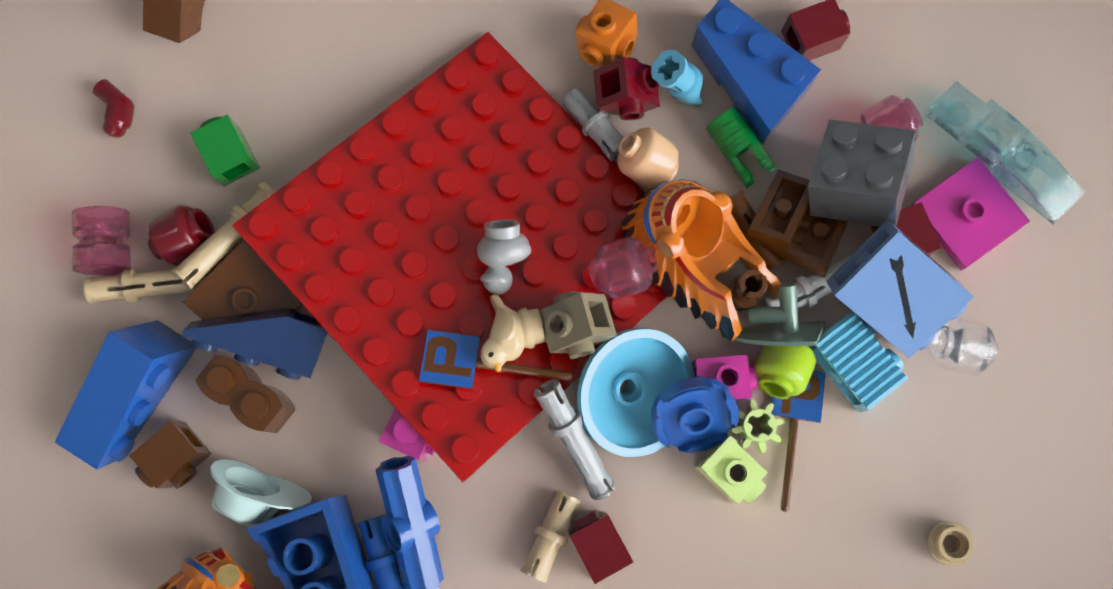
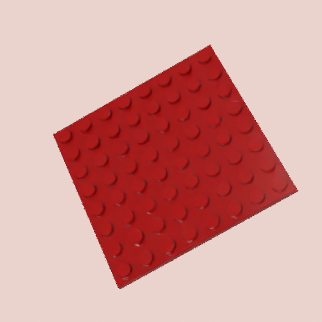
[232,32,667,483]

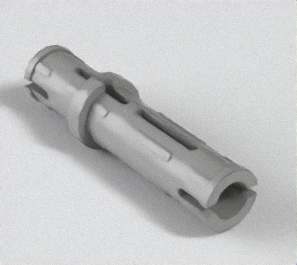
[533,379,616,500]

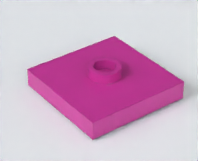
[910,157,1030,271]

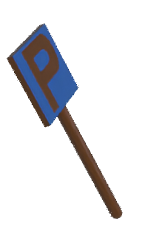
[419,330,573,389]
[771,371,826,512]

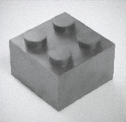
[808,119,915,227]

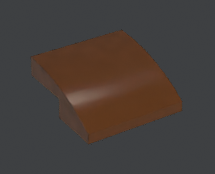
[748,169,849,277]

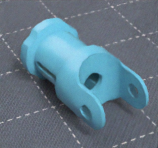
[651,50,703,106]

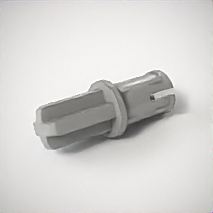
[563,87,624,161]

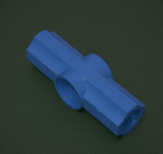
[375,455,444,589]

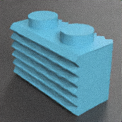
[808,311,908,412]

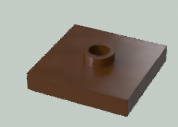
[182,240,301,320]

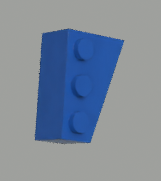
[691,0,821,145]
[55,320,197,470]

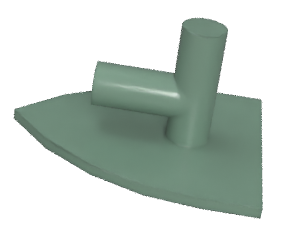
[721,284,825,346]

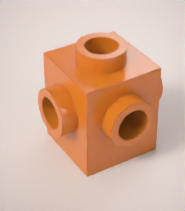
[575,0,638,67]

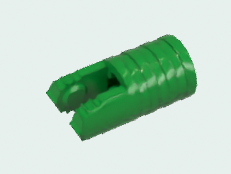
[706,107,777,188]

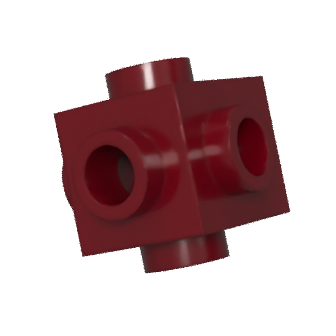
[593,57,660,121]

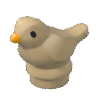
[480,294,545,372]

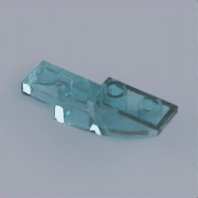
[926,81,1084,224]

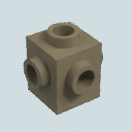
[539,291,617,359]

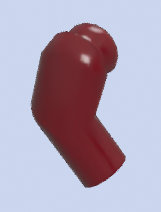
[93,79,135,138]

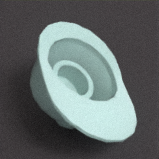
[210,459,312,526]

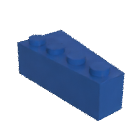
[246,495,375,589]

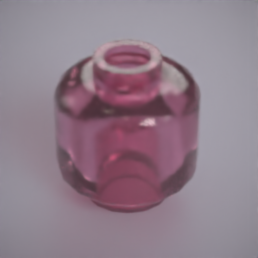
[860,95,923,141]
[589,237,657,299]

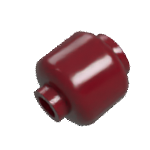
[148,205,214,266]

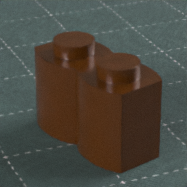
[195,355,296,433]

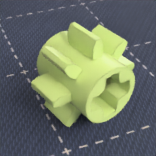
[729,399,785,453]

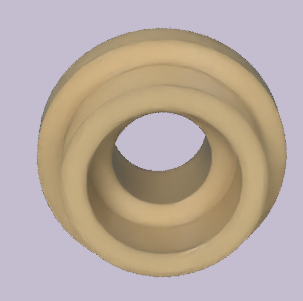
[928,521,974,566]

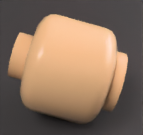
[617,127,679,189]

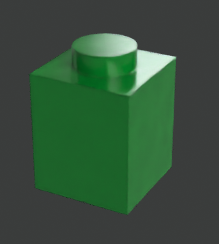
[190,114,260,187]

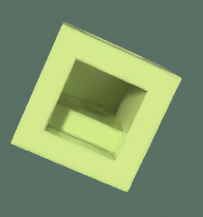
[695,435,768,504]

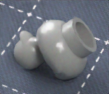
[477,219,531,294]

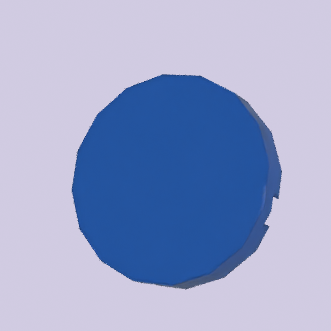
[651,376,739,453]

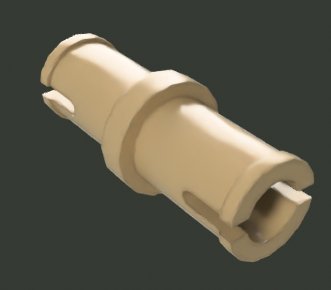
[521,490,581,583]

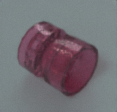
[72,206,131,275]

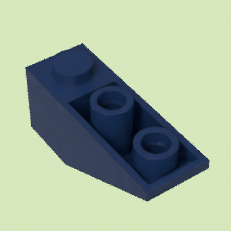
[182,309,327,380]

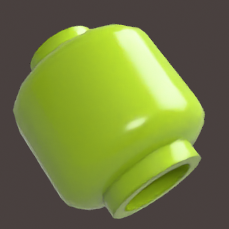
[754,345,816,399]

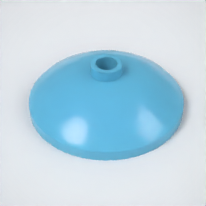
[577,328,695,457]

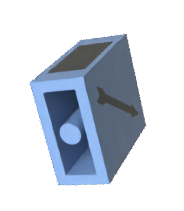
[826,219,974,358]

